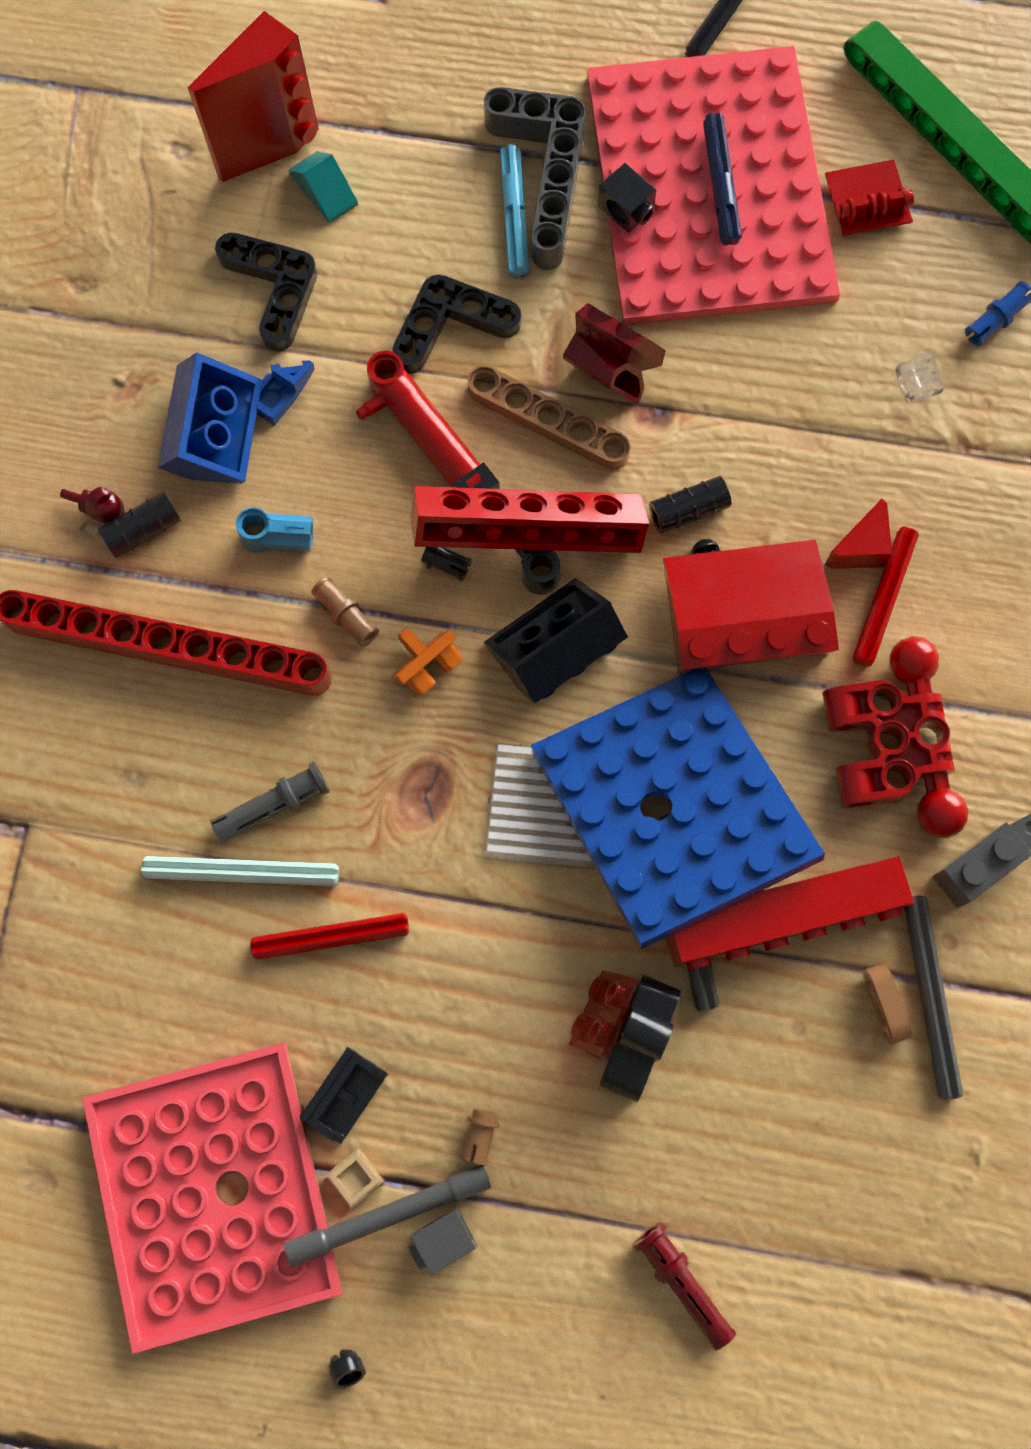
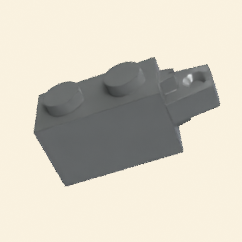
[932,814,1031,908]

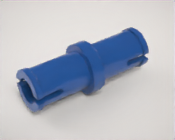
[965,281,1031,347]

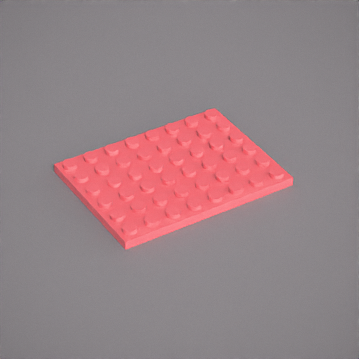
[587,46,840,325]

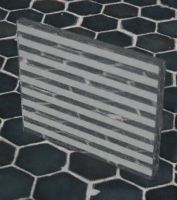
[484,743,597,870]

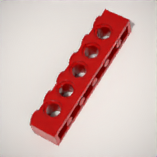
[411,486,649,553]

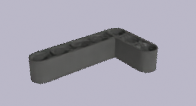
[484,87,586,270]

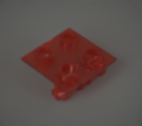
[569,970,639,1059]

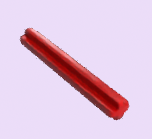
[853,526,919,667]
[250,913,409,960]

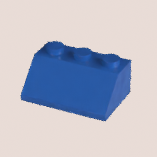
[158,352,263,484]

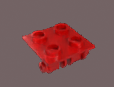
[825,159,914,236]

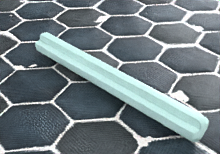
[141,856,339,886]

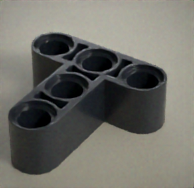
[599,974,681,1102]

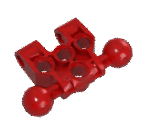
[822,636,968,838]

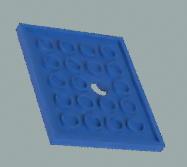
[531,668,825,949]

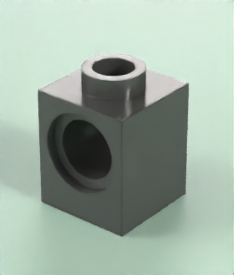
[409,1207,477,1275]

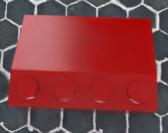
[187,11,319,182]
[663,539,839,673]

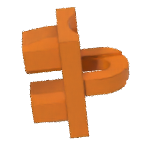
[391,628,463,696]

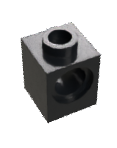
[598,163,656,233]

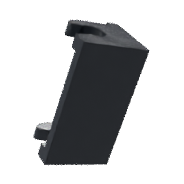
[299,1047,389,1144]

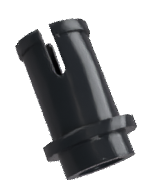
[421,547,472,581]

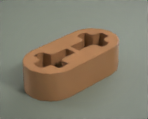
[863,963,912,1044]

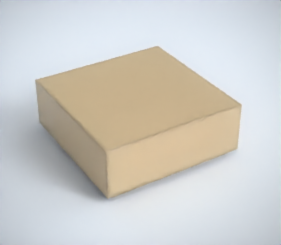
[325,1148,385,1209]

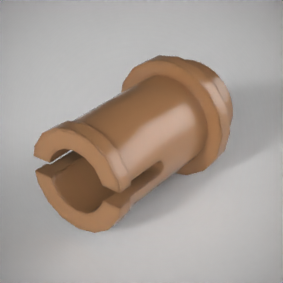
[461,1109,500,1165]

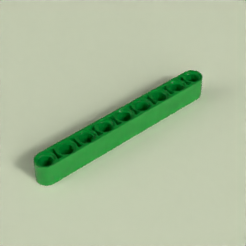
[843,21,1031,244]

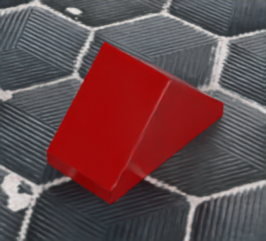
[825,498,892,569]

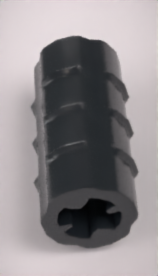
[649,476,732,533]
[98,491,181,558]

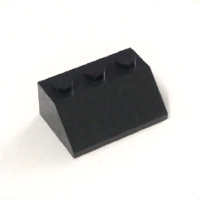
[484,578,628,704]

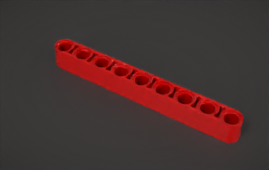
[0,590,332,696]

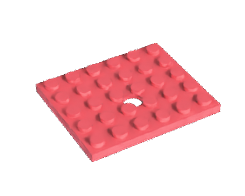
[82,1042,343,1354]

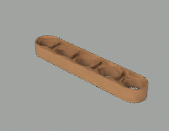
[468,366,631,470]

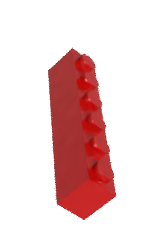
[666,856,914,971]

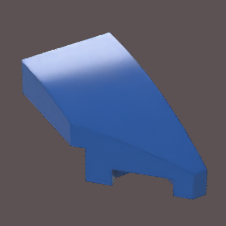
[244,360,315,426]

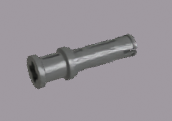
[210,761,330,843]

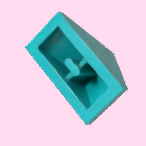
[288,151,358,224]

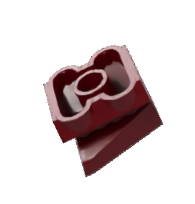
[563,303,666,403]

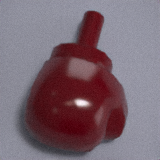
[60,487,125,524]

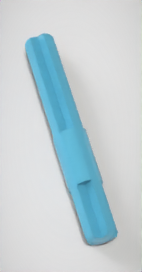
[500,144,529,278]

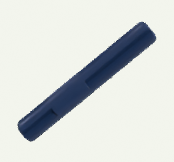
[703,113,742,246]

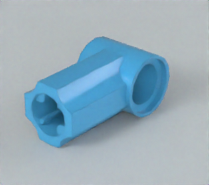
[236,507,313,553]

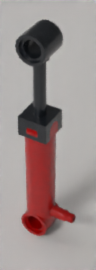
[356,351,560,595]

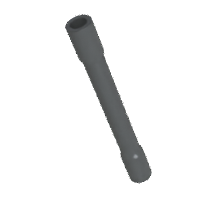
[283,1165,491,1268]

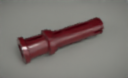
[632,1222,736,1351]

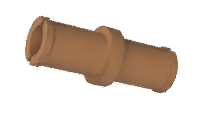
[311,577,379,647]

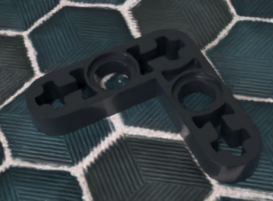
[215,232,318,351]
[392,274,521,374]

